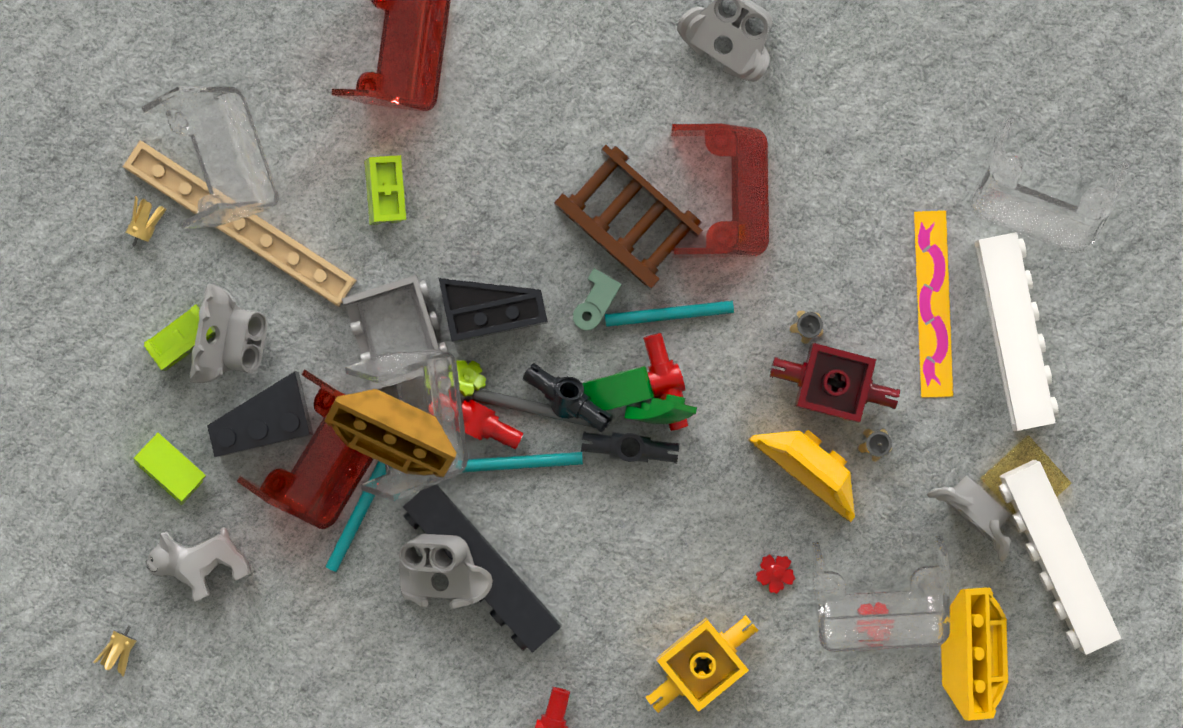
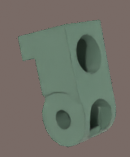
[573,268,622,331]

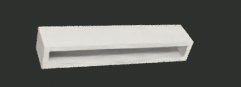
[974,232,1059,431]
[998,460,1121,655]

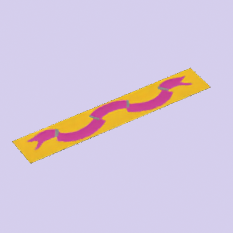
[914,211,953,398]

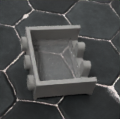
[342,275,450,390]

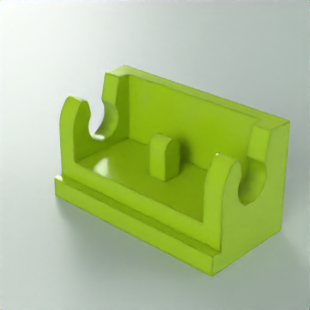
[364,155,406,225]
[144,304,215,371]
[133,432,206,505]

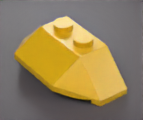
[748,430,855,522]
[940,587,1008,721]

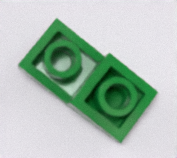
[582,366,654,411]
[624,394,697,424]

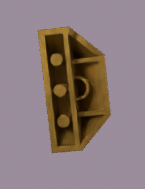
[325,389,457,477]

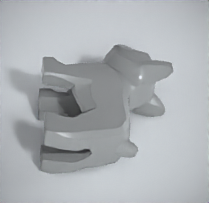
[146,528,251,602]

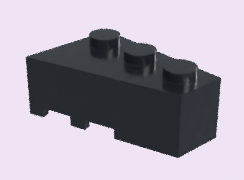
[439,278,548,343]
[207,371,314,457]

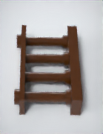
[554,145,703,290]

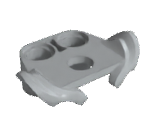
[677,0,773,82]
[190,284,267,383]
[927,475,1011,562]
[399,534,493,609]

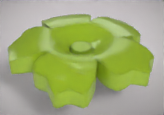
[447,360,486,397]

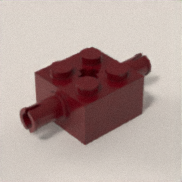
[769,343,900,423]

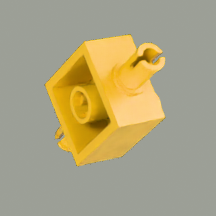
[645,615,759,713]

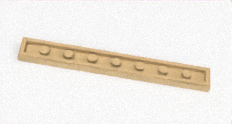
[123,140,357,307]

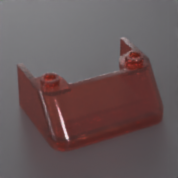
[331,0,451,111]
[670,123,769,258]
[237,369,374,529]

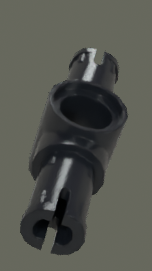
[523,363,613,433]
[581,431,680,464]

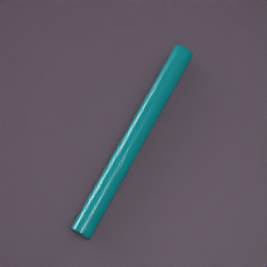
[605,300,734,327]
[454,452,583,473]
[325,461,390,572]

